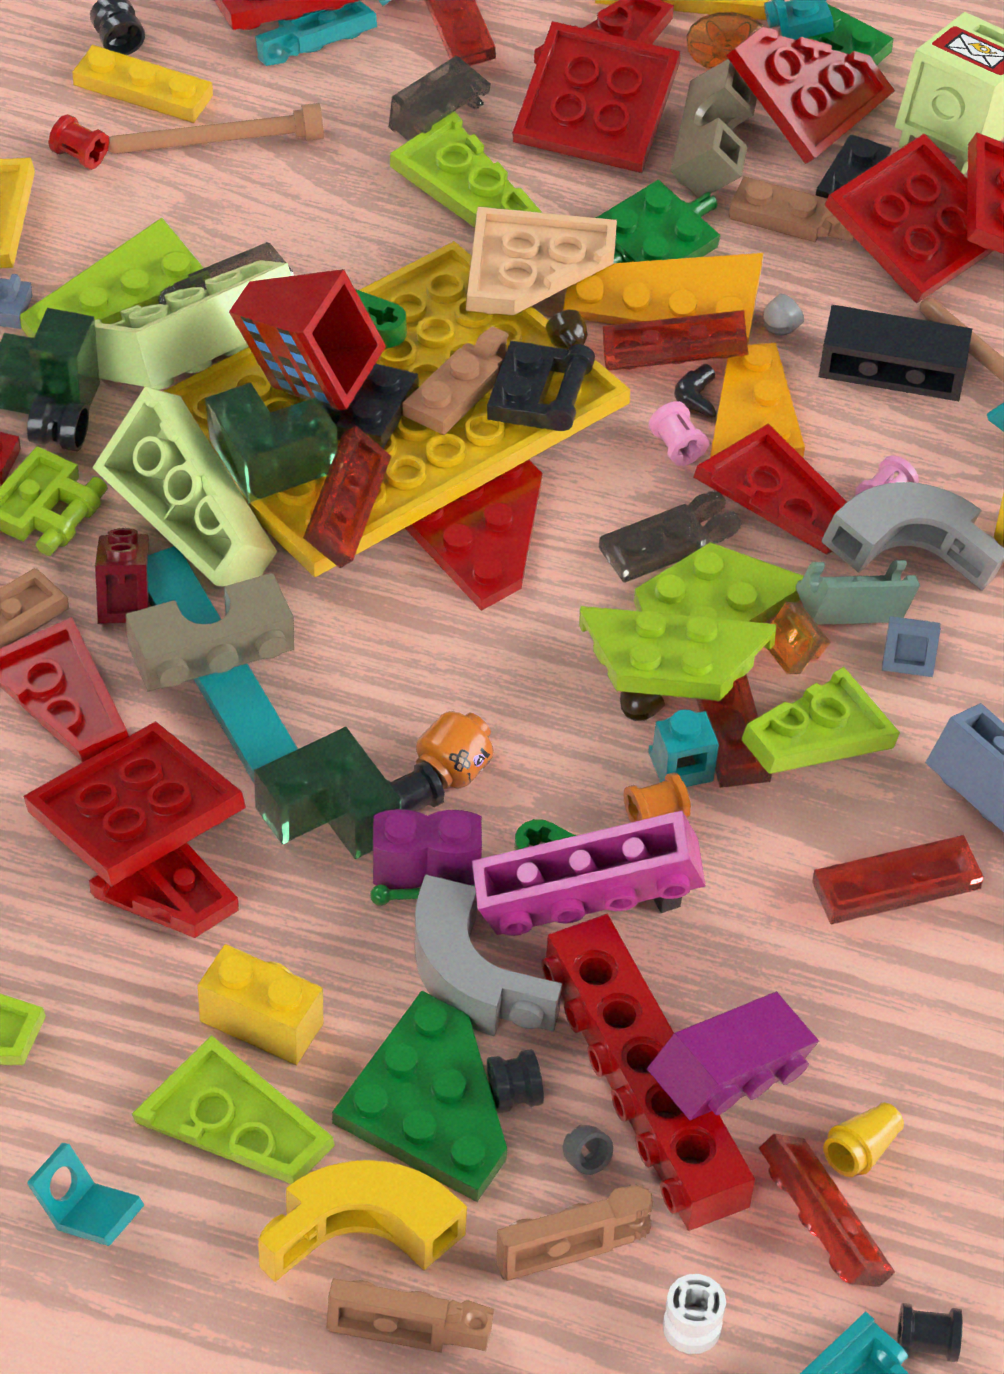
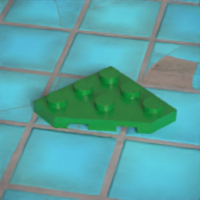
[332,991,507,1202]

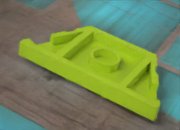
[634,542,804,623]
[579,606,776,701]

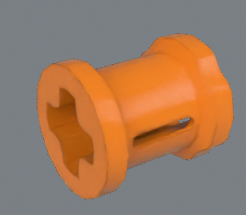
[623,772,691,823]

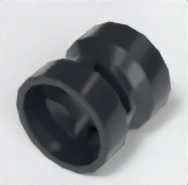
[90,0,145,55]
[27,395,89,452]

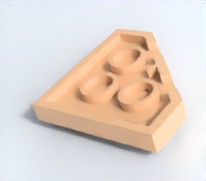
[466,207,617,315]

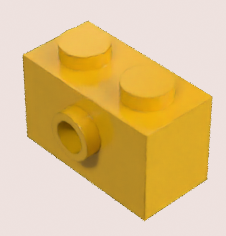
[197,944,324,1066]

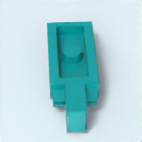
[255,0,377,66]

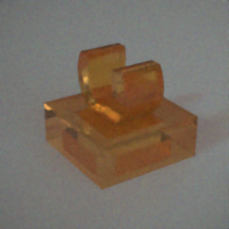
[768,602,831,674]

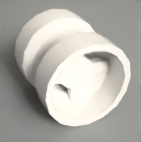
[663,1274,726,1354]

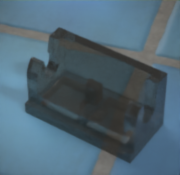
[388,55,491,141]

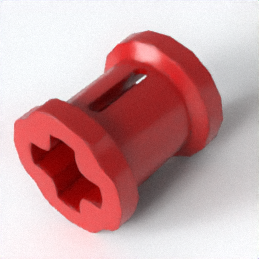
[48,114,110,170]

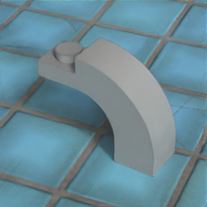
[821,482,1004,590]
[414,875,562,1036]

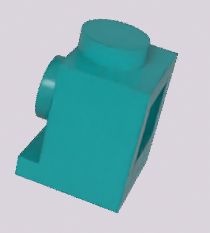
[648,709,719,787]

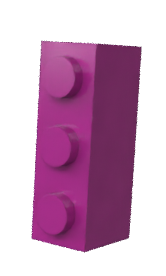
[647,991,819,1120]

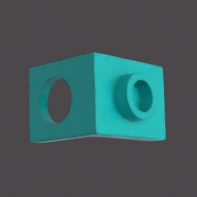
[27,1143,144,1246]

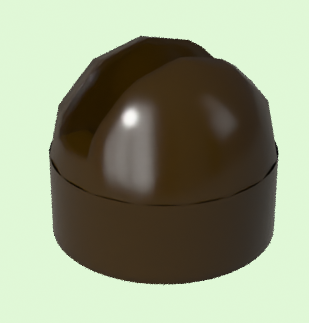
[545,310,588,349]
[620,691,665,721]

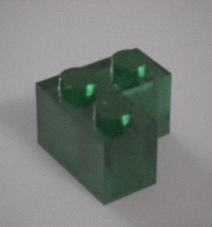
[0,308,100,414]
[205,382,340,503]
[254,726,401,859]

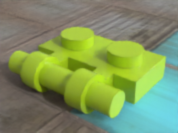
[0,446,108,556]

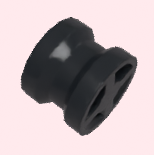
[486,1049,544,1113]

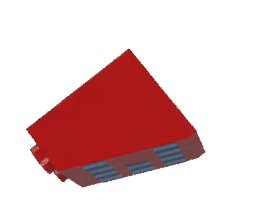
[229,269,386,410]

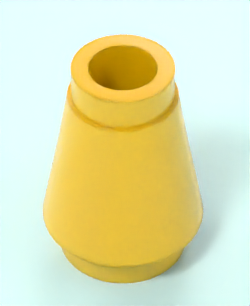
[823,1102,904,1177]

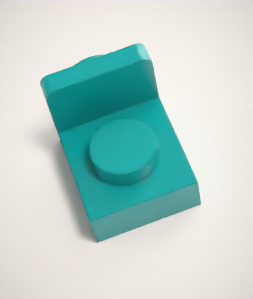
[764,0,834,40]

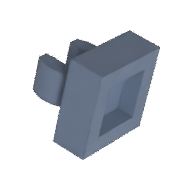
[0,274,32,329]
[882,616,941,677]

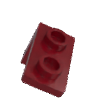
[95,528,149,624]

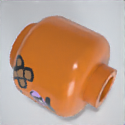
[416,711,494,789]

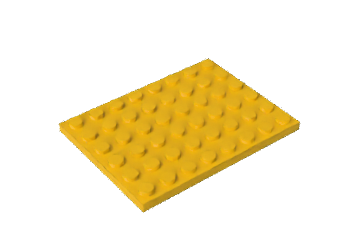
[163,241,630,578]

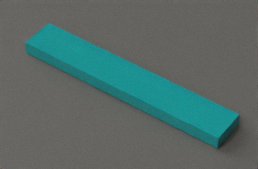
[147,546,306,791]

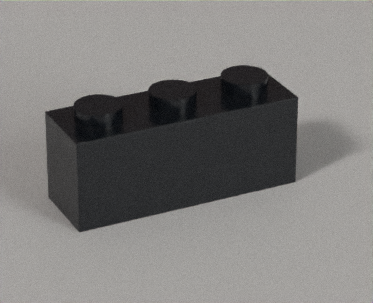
[818,304,973,402]

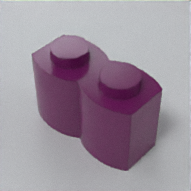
[373,809,482,889]

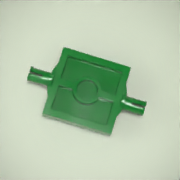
[596,179,721,263]

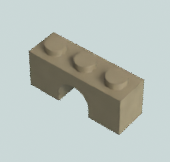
[671,59,757,197]
[126,573,294,692]

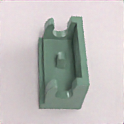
[796,560,920,625]

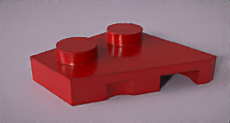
[89,843,239,938]

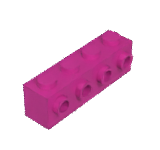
[472,811,706,936]

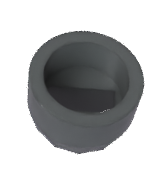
[562,1125,613,1175]

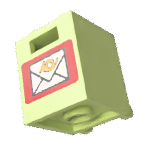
[895,12,1004,174]

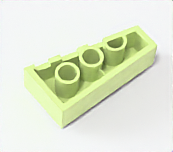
[83,260,291,390]
[92,387,277,587]

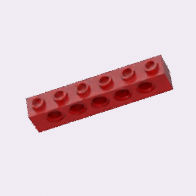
[541,913,755,1231]

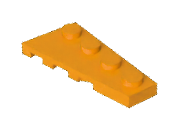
[563,253,764,345]

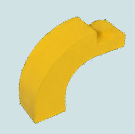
[258,1160,467,1282]

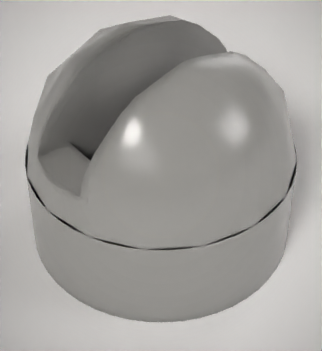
[763,294,804,336]

